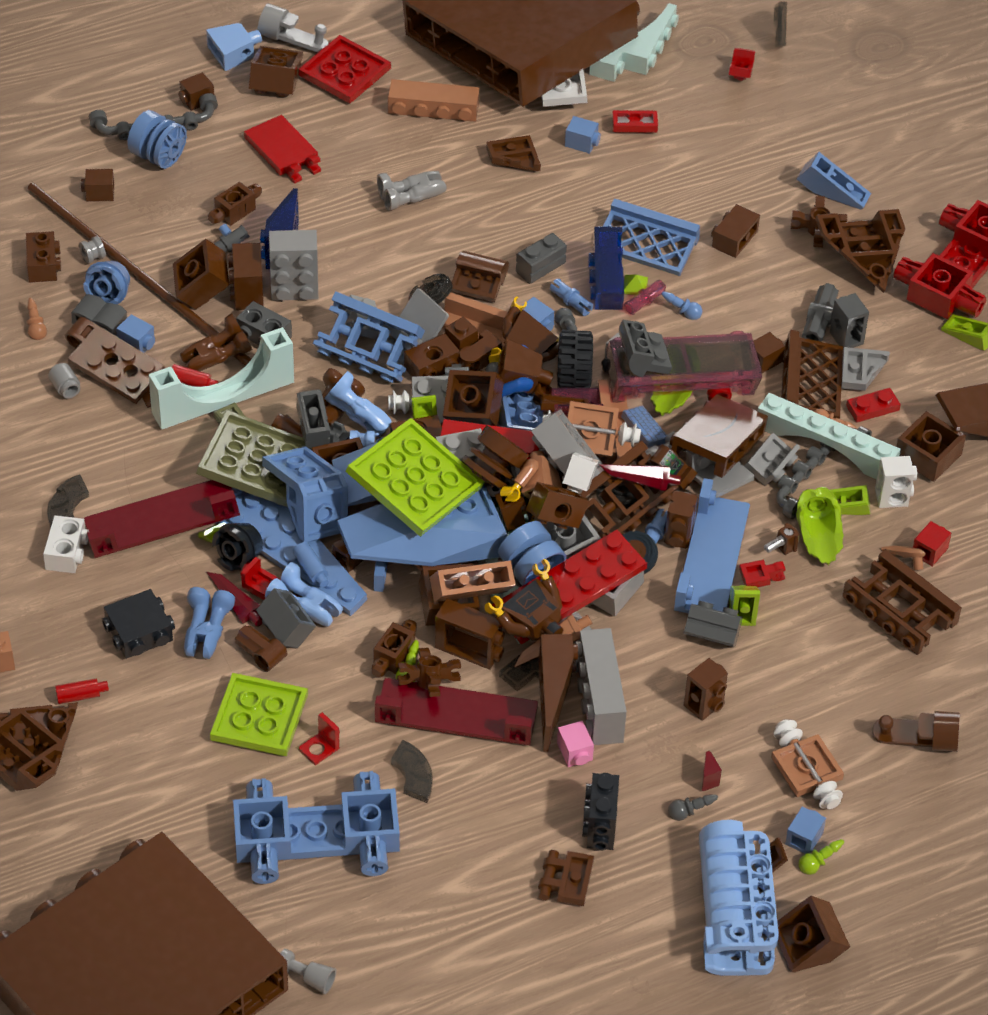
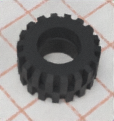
[557,330,593,391]

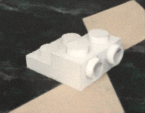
[541,69,587,107]

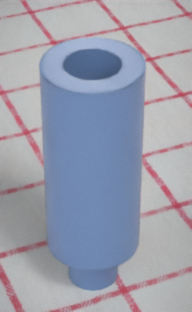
[293,542,329,587]

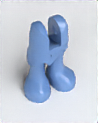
[184,587,236,659]

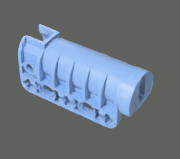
[699,820,779,976]

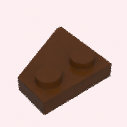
[486,135,541,171]

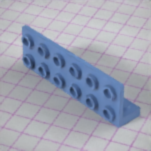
[674,478,750,613]

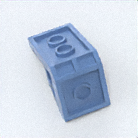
[262,446,348,542]

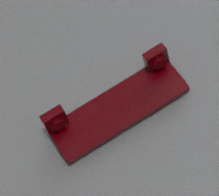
[84,480,240,558]
[375,678,538,746]

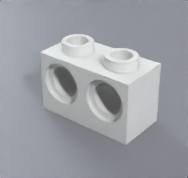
[875,456,917,508]
[43,515,89,573]

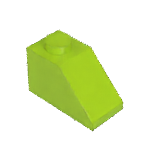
[729,585,760,626]

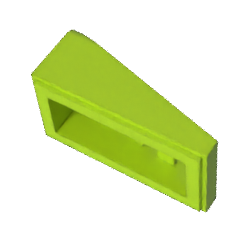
[831,485,870,515]

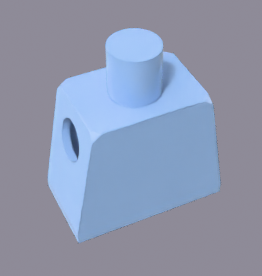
[206,23,262,71]

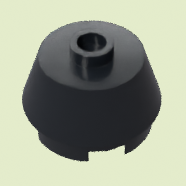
[212,523,263,571]

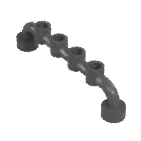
[88,93,218,140]
[776,426,872,519]

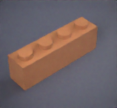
[388,79,480,122]

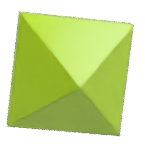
[623,274,648,296]
[411,395,437,419]
[197,522,226,543]

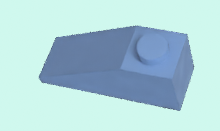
[797,152,871,210]

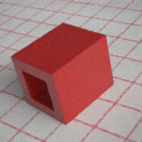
[913,521,952,567]

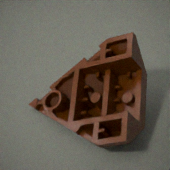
[815,209,906,293]
[0,702,78,791]

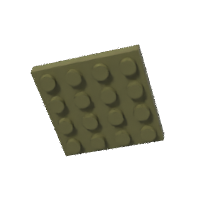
[196,410,312,507]

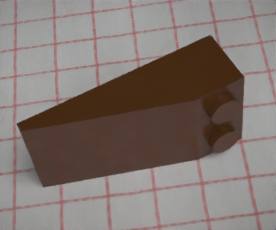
[538,634,578,752]

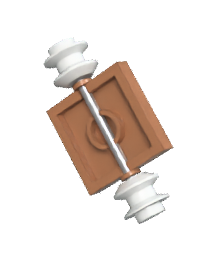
[542,401,641,458]
[771,720,844,809]

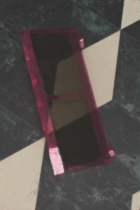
[606,331,762,403]

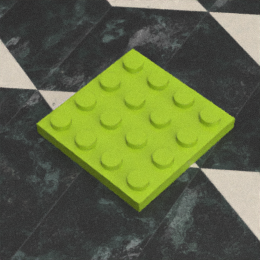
[345,418,485,537]

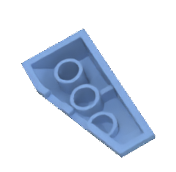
[499,392,543,431]

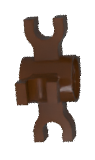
[791,196,848,247]
[397,648,461,697]

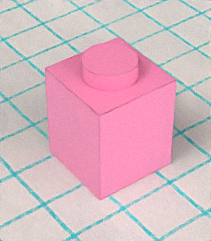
[557,721,594,767]

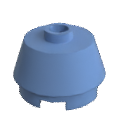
[83,261,130,304]

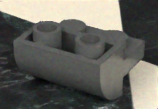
[619,320,672,378]

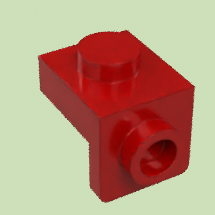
[729,48,756,80]
[240,557,281,600]

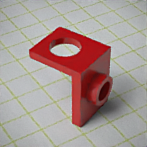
[299,712,340,765]

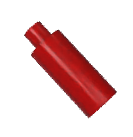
[172,364,218,387]
[55,678,109,704]

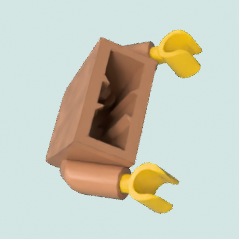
[500,451,562,522]

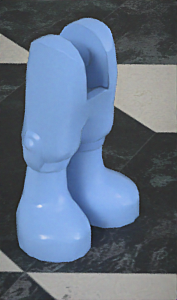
[324,371,392,437]
[265,562,343,627]

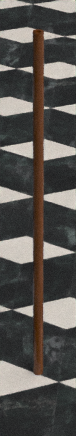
[28,182,251,366]

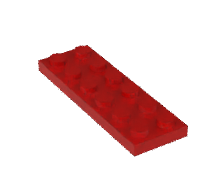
[492,530,647,645]

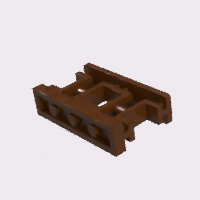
[580,441,679,538]
[843,549,962,655]

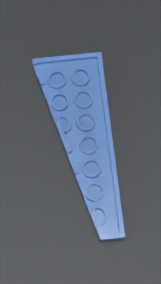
[216,488,367,616]

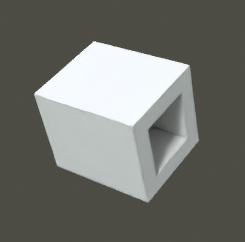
[563,452,599,493]

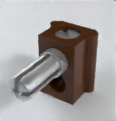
[764,523,799,555]

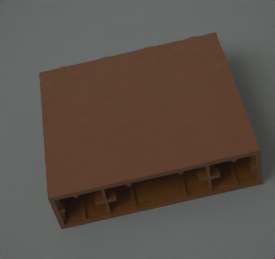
[402,0,640,107]
[0,831,288,1015]

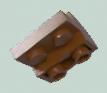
[451,250,509,303]

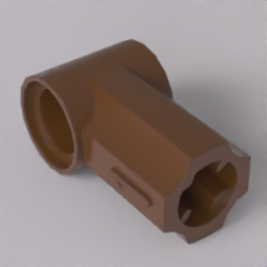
[235,625,288,672]

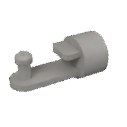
[257,3,329,52]

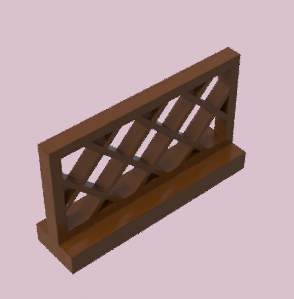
[781,329,843,419]

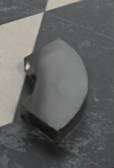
[47,474,89,529]
[391,740,433,803]

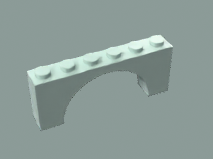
[149,327,294,430]

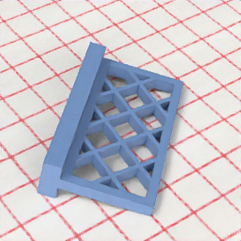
[594,198,700,276]

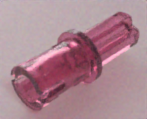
[624,280,666,315]

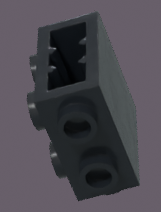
[102,589,175,659]
[582,773,620,851]

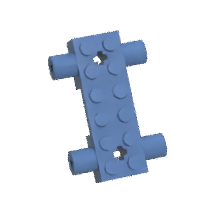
[233,771,400,884]

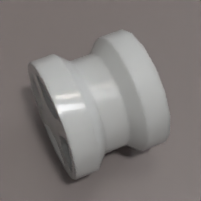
[79,236,106,264]

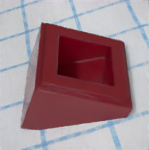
[702,751,722,791]

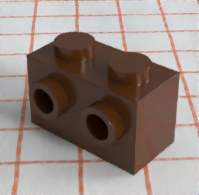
[26,231,61,283]
[683,658,728,721]

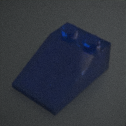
[260,188,299,269]

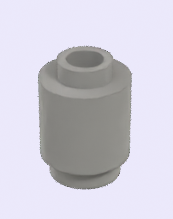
[48,363,80,399]

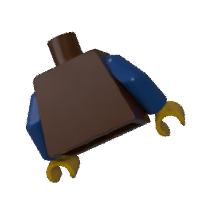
[489,339,553,397]

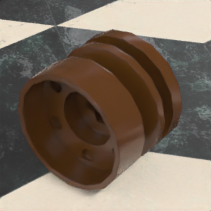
[462,425,530,489]

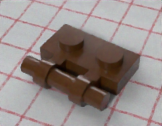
[538,850,594,906]

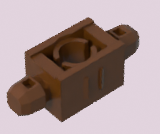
[208,181,262,226]
[372,619,417,678]

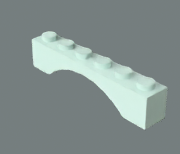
[758,393,900,480]

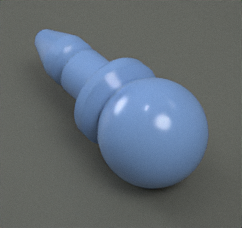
[662,292,702,320]

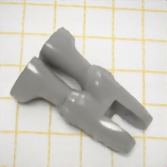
[377,171,446,211]

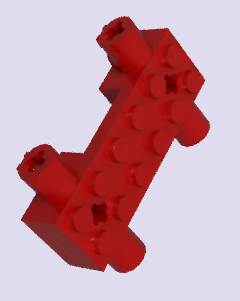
[893,200,988,319]

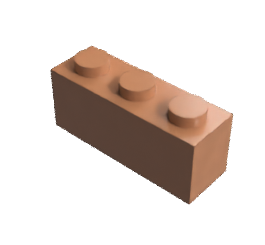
[429,561,516,602]

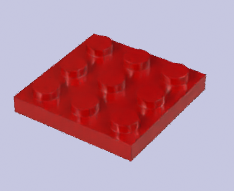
[298,35,391,104]

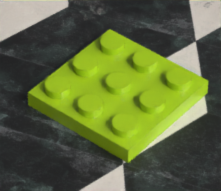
[210,673,308,756]

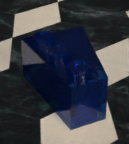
[588,227,624,310]

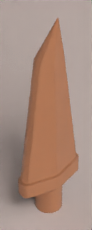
[514,614,593,667]

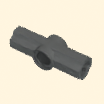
[802,283,839,342]

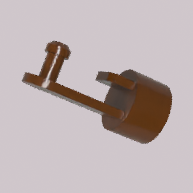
[873,711,960,752]

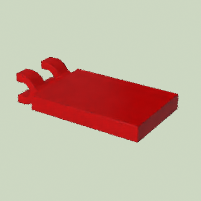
[244,114,321,184]

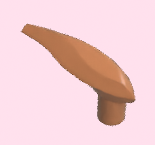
[881,546,926,570]

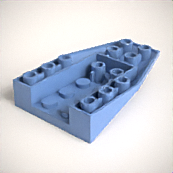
[337,484,507,566]

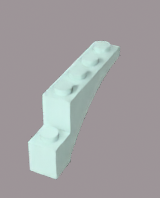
[589,3,679,82]

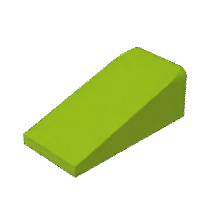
[941,314,988,351]

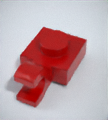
[739,560,786,588]

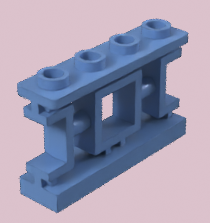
[313,291,425,383]

